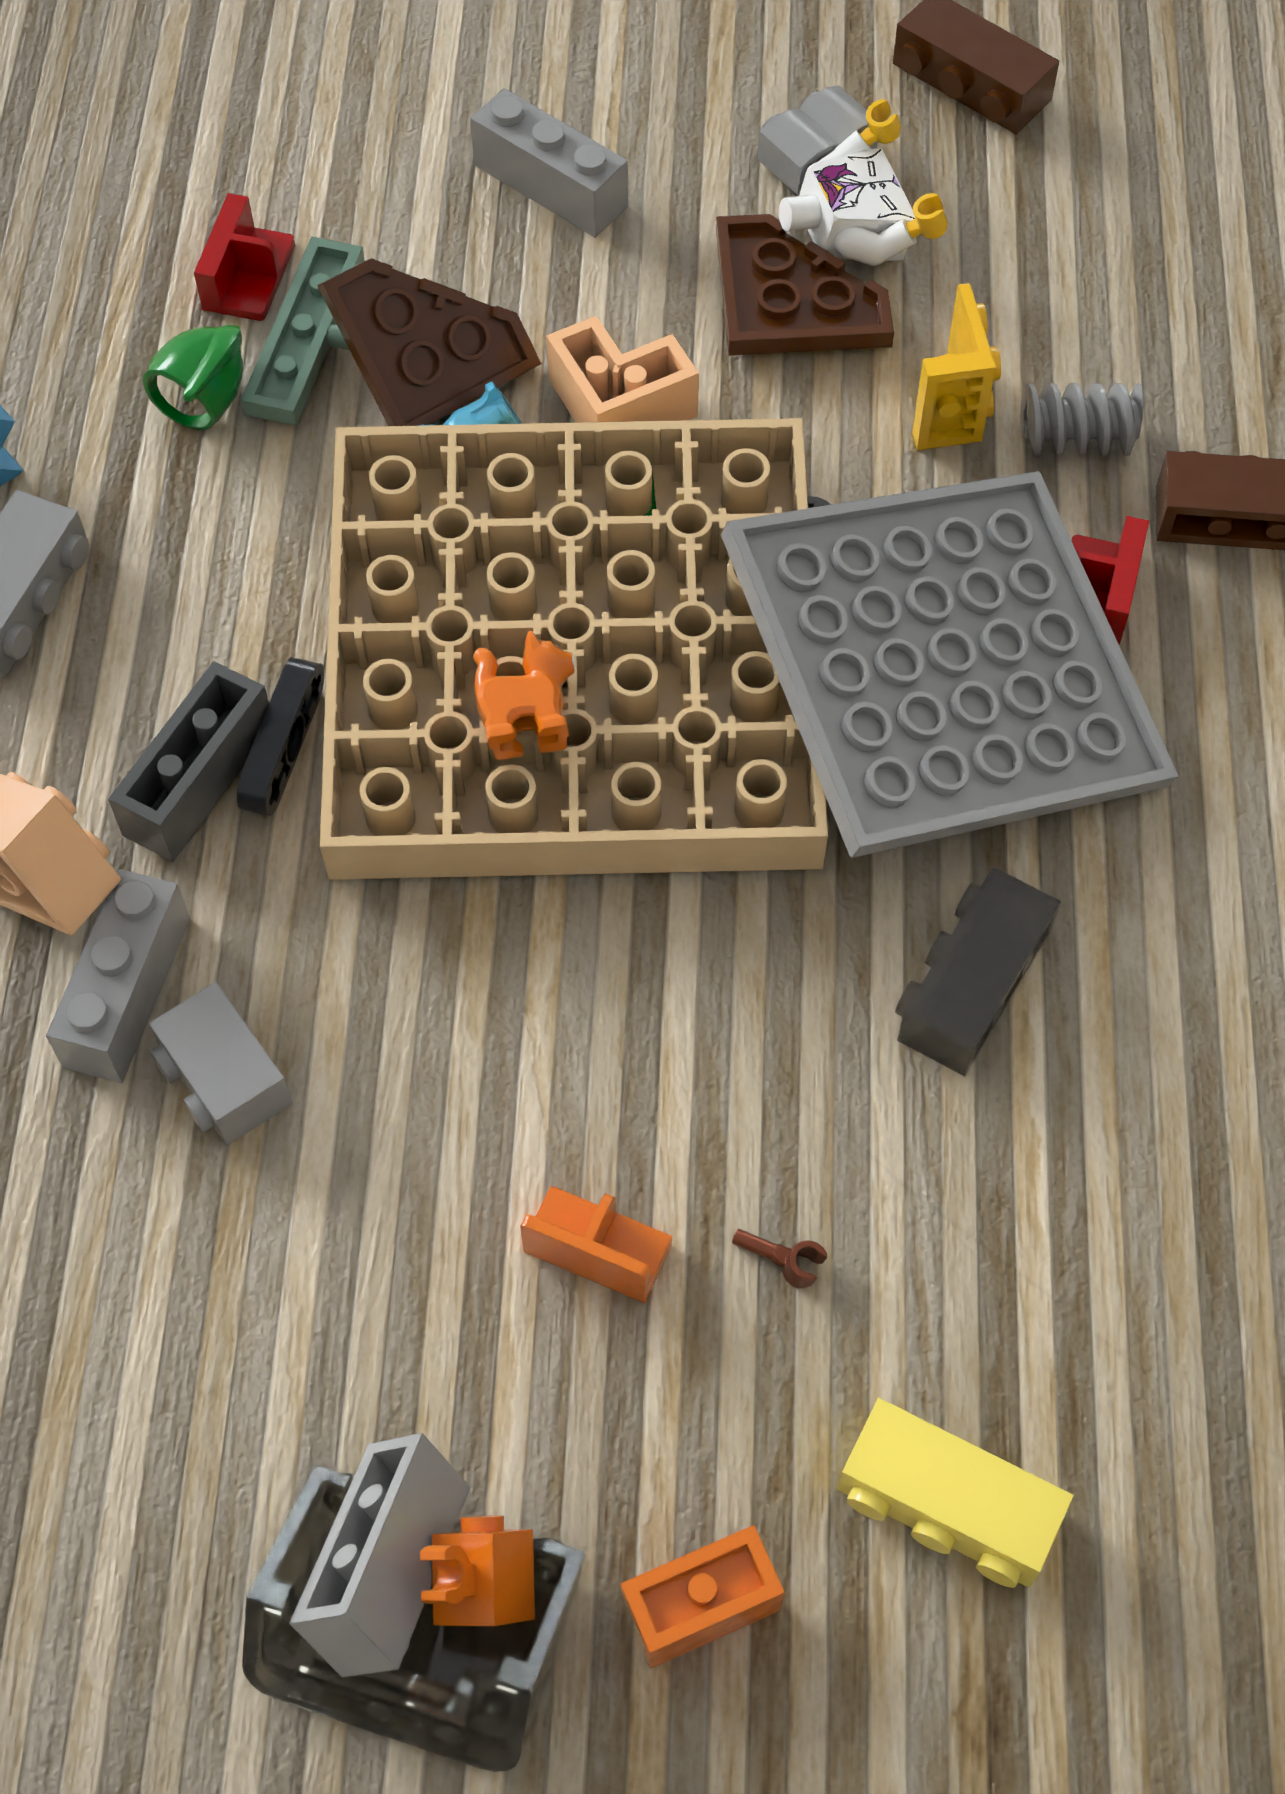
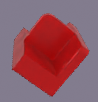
[194,193,295,321]
[1071,516,1149,645]

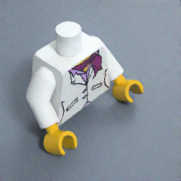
[779,99,948,266]

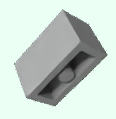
[149,982,293,1146]

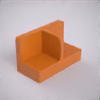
[520,1186,672,1304]
[621,1525,785,1668]

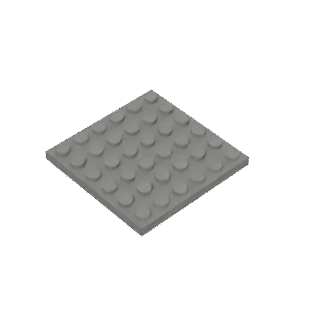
[721,471,1179,858]

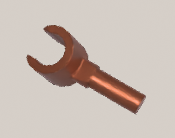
[732,1228,827,1288]

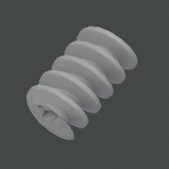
[1020,383,1143,456]

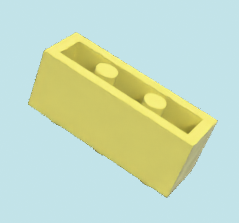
[837,1397,1074,1588]

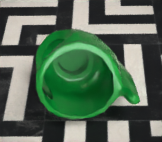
[143,325,243,430]

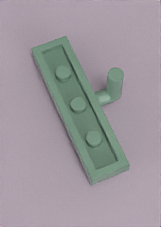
[241,236,365,426]

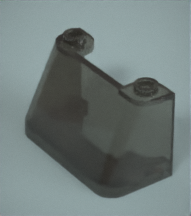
[242,1465,585,1772]

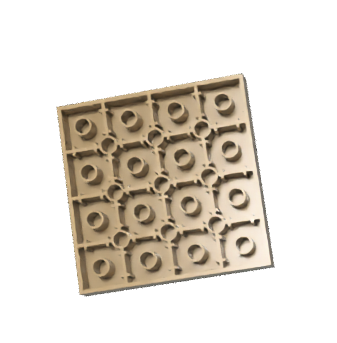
[320,418,828,880]

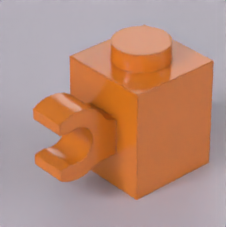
[420,1515,535,1626]

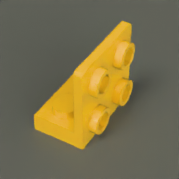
[912,283,1001,451]

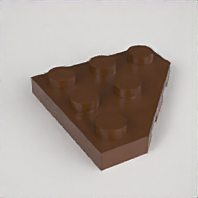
[716,214,894,356]
[317,258,541,426]

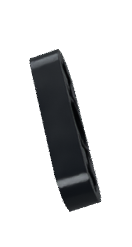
[237,657,324,816]

